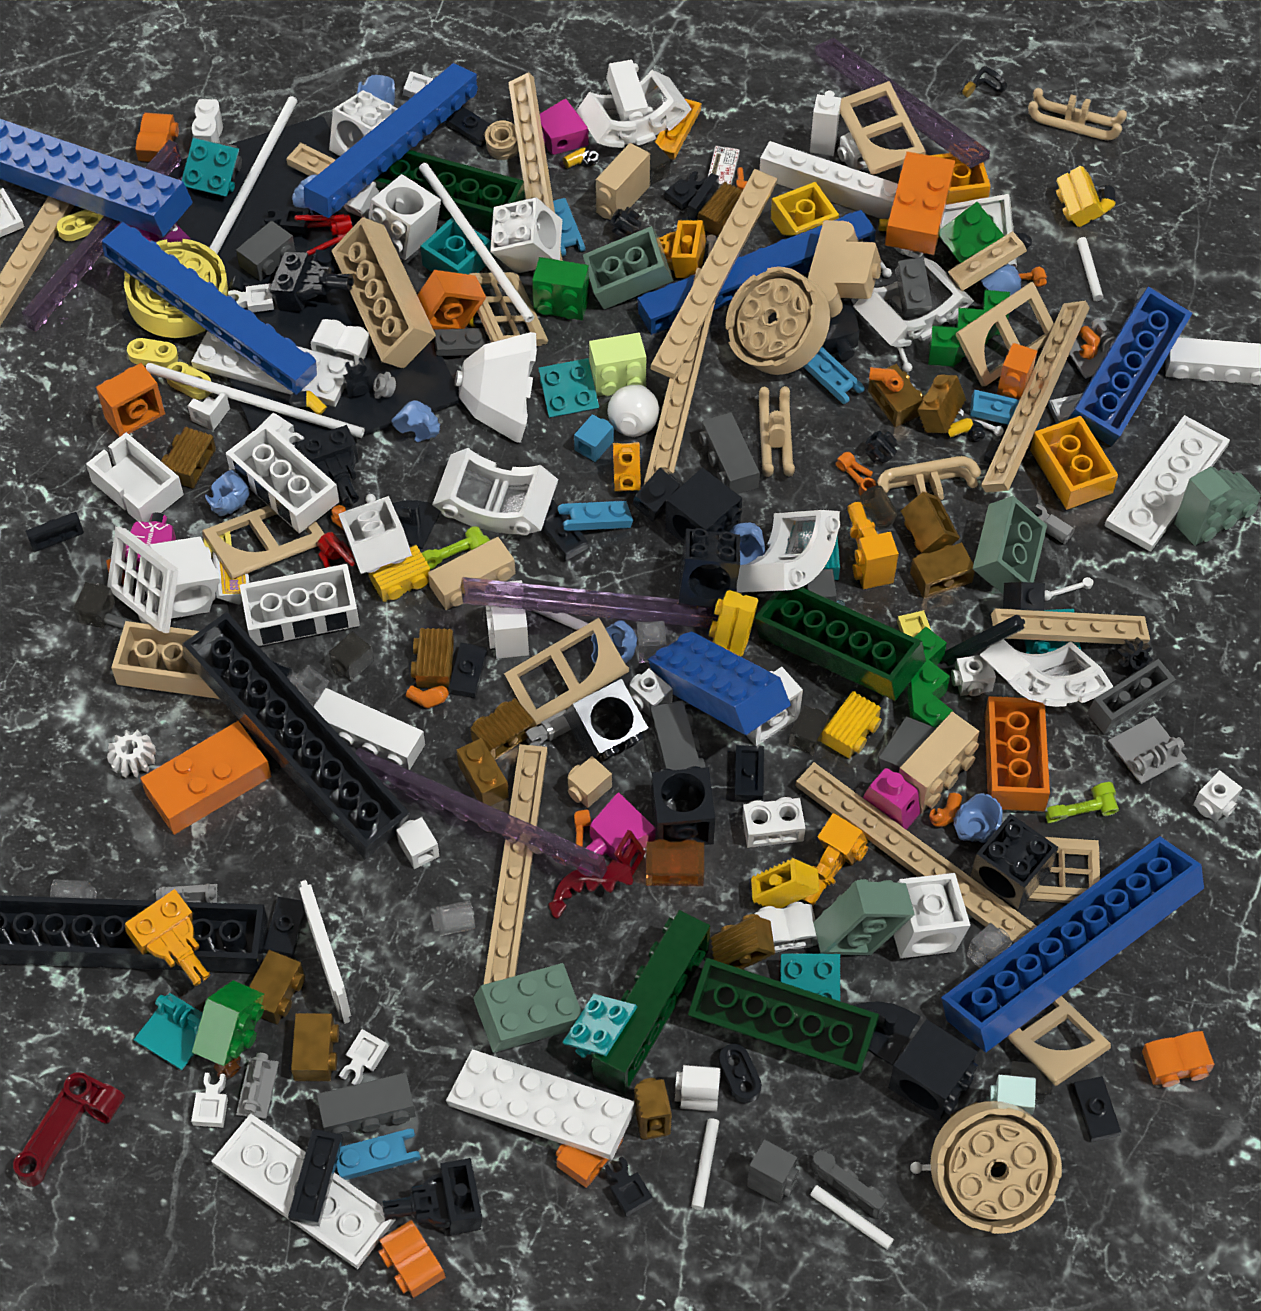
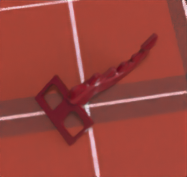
[549,830,646,919]

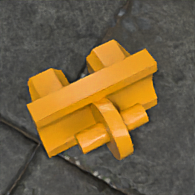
[613,442,641,491]

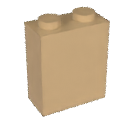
[596,143,650,220]

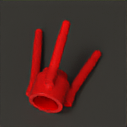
[294,214,352,256]
[317,532,355,568]

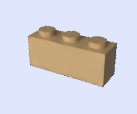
[428,537,515,610]

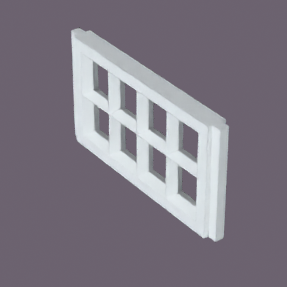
[107,527,178,633]
[299,880,351,1024]

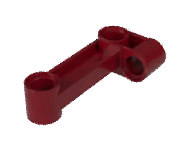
[13,1072,125,1187]

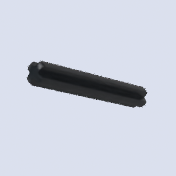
[942,615,1025,666]

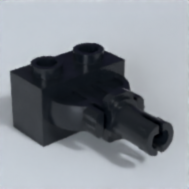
[270,252,354,311]
[298,425,359,506]
[382,1158,482,1235]

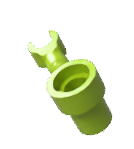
[422,526,490,569]
[1045,782,1119,823]

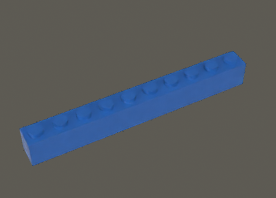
[303,63,478,218]
[638,209,876,335]
[101,222,317,395]

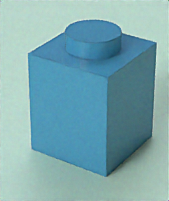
[574,414,614,462]

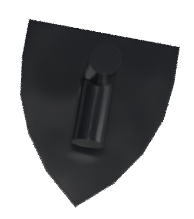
[392,500,441,549]
[853,1001,921,1065]

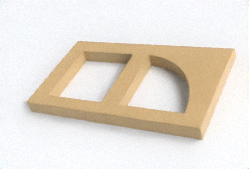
[840,81,926,175]
[956,282,1054,386]
[202,506,324,579]
[504,618,629,726]
[1007,996,1111,1086]

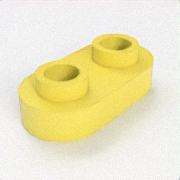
[57,209,107,241]
[127,338,179,368]
[167,362,212,399]

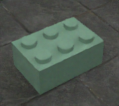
[583,226,673,309]
[973,496,1047,594]
[813,879,915,955]
[473,963,582,1053]

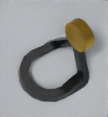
[962,66,1008,97]

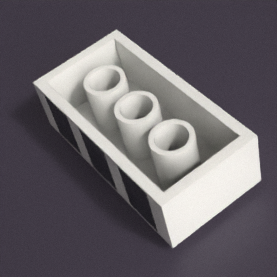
[226,422,339,534]
[240,564,360,646]

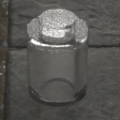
[50,879,96,899]
[431,900,475,936]

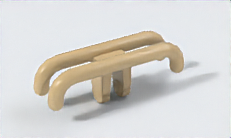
[1028,88,1127,140]
[759,386,795,477]
[875,456,981,505]

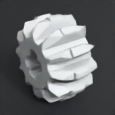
[107,729,156,778]

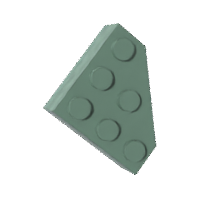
[1174,466,1261,546]

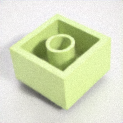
[589,333,646,397]

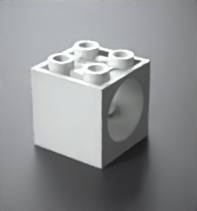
[329,90,397,156]
[368,174,441,260]
[490,197,562,273]
[145,537,221,618]
[894,873,971,958]

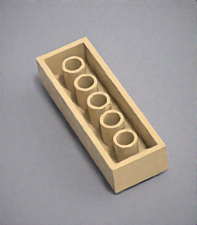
[331,217,436,369]

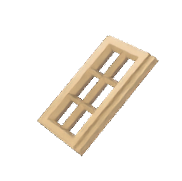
[469,273,548,346]
[1028,837,1100,903]

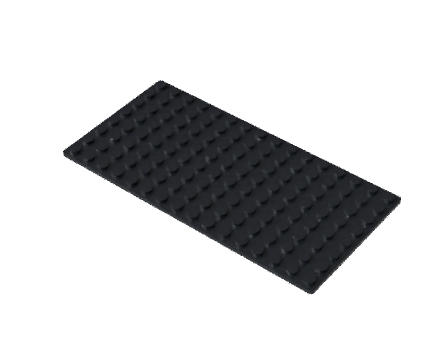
[149,116,461,451]

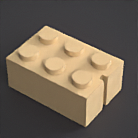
[899,712,979,814]

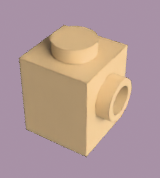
[568,756,612,808]

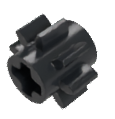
[611,207,641,238]
[865,431,898,463]
[1117,637,1153,673]

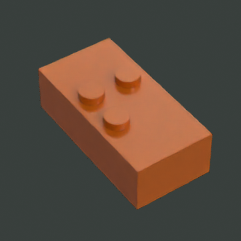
[885,151,955,255]
[985,696,1050,812]
[140,721,272,835]

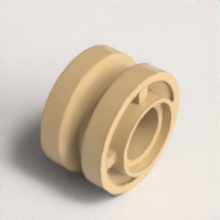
[485,121,519,160]

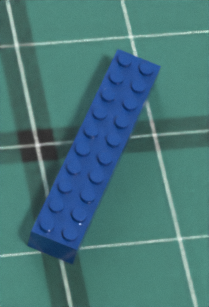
[0,119,193,237]
[941,836,1204,1052]

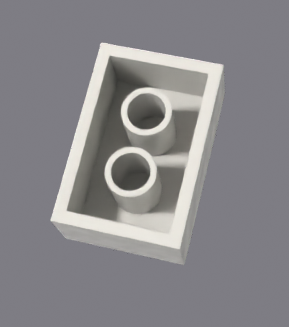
[338,496,412,574]

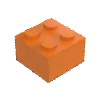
[417,270,486,330]
[96,363,165,437]

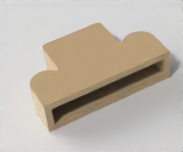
[808,220,881,318]

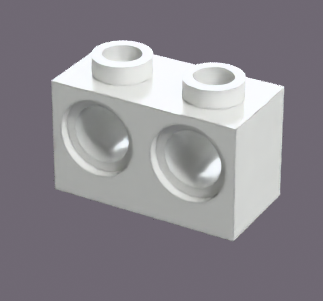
[742,797,805,848]

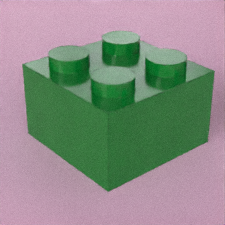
[939,202,1004,264]
[532,257,589,320]
[192,980,265,1066]

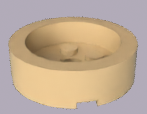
[726,267,830,375]
[931,1101,1062,1234]

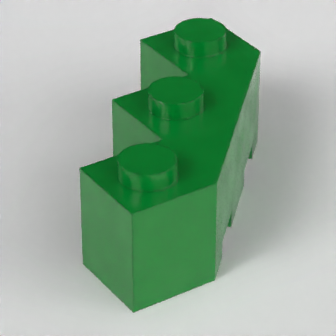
[928,290,1010,367]
[907,627,953,728]

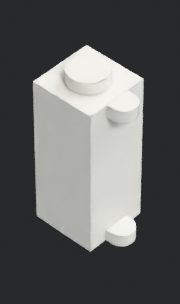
[607,60,653,121]
[810,91,841,156]

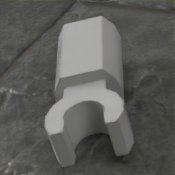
[1034,504,1074,544]
[526,709,571,746]

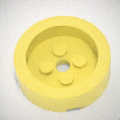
[124,239,229,338]

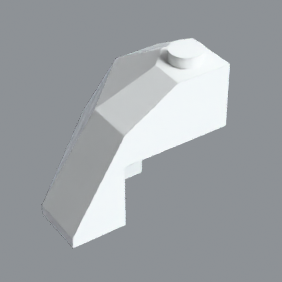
[455,332,537,443]

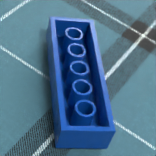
[1067,287,1192,446]
[647,631,791,735]

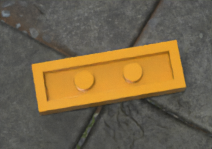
[652,98,701,160]

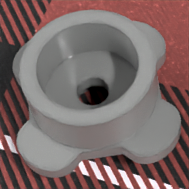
[373,372,396,399]

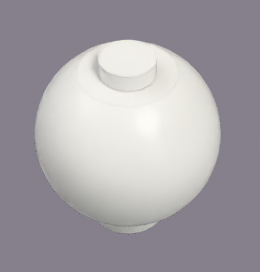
[608,385,659,437]

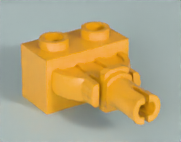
[658,220,706,278]
[847,502,899,589]
[802,813,868,906]
[125,889,210,986]

